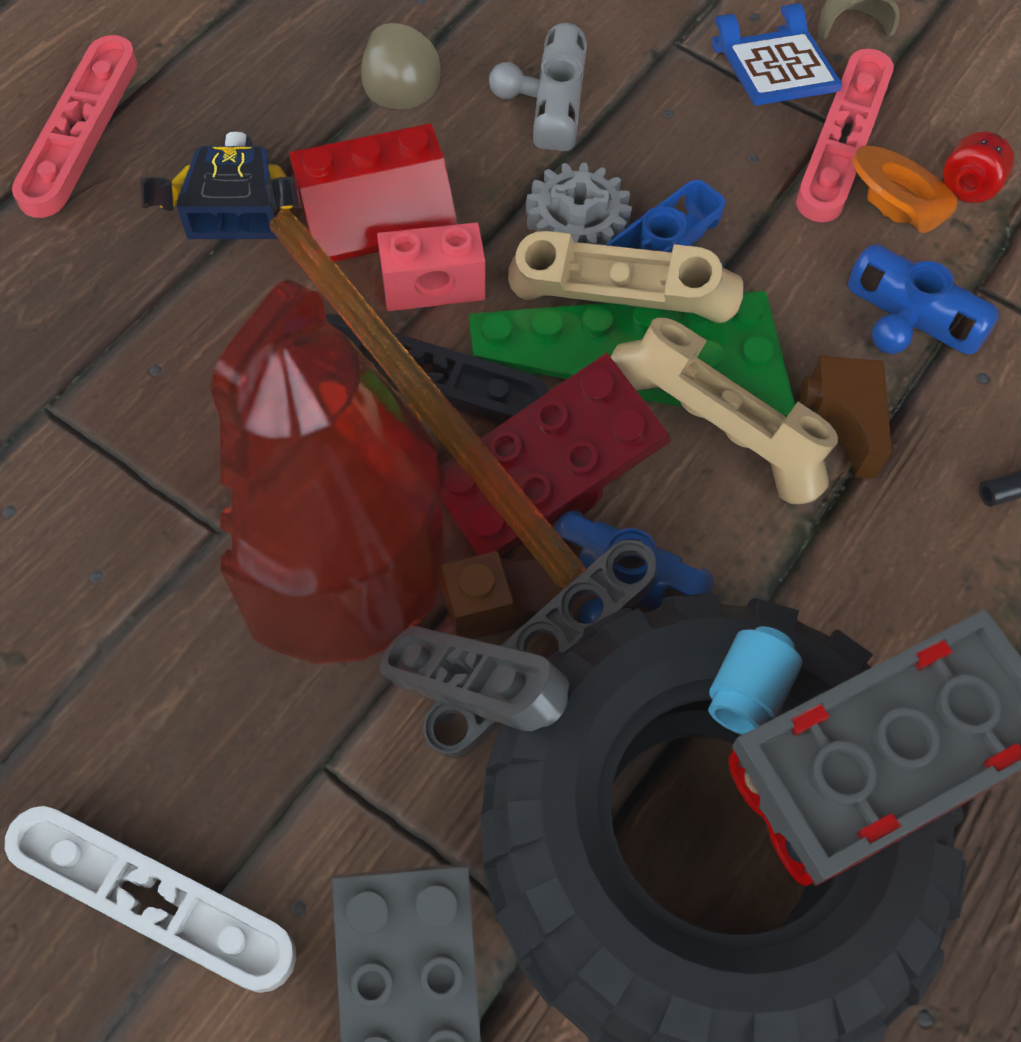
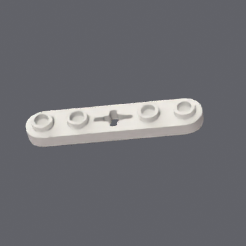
[4,806,296,993]

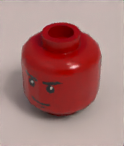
[943,131,1014,203]

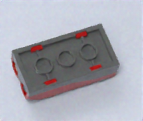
[728,609,1021,887]

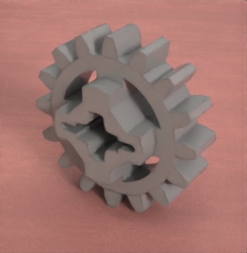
[526,163,632,245]

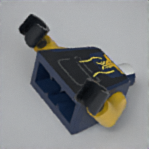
[140,132,301,239]

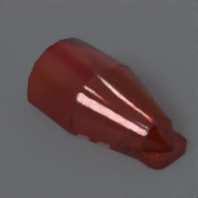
[211,279,445,664]

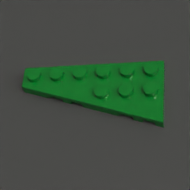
[469,291,795,417]

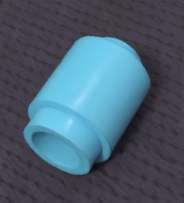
[708,626,803,735]

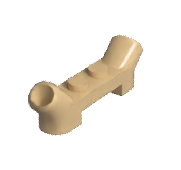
[508,231,743,323]
[611,318,838,504]

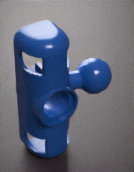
[605,180,726,268]
[848,244,999,355]
[549,510,714,624]

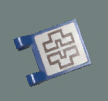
[711,3,842,106]

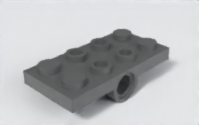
[332,863,481,1042]

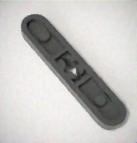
[380,626,569,731]

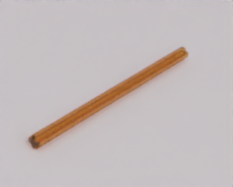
[270,210,585,588]

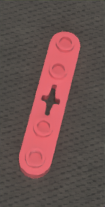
[12,35,138,218]
[796,48,894,222]

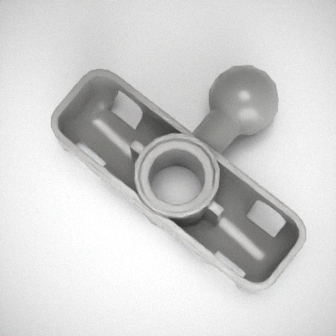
[489,23,587,151]

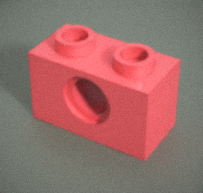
[377,222,485,311]

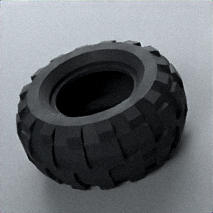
[480,593,967,1042]

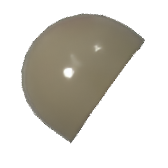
[817,0,900,40]
[361,23,441,110]

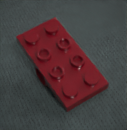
[431,352,671,558]

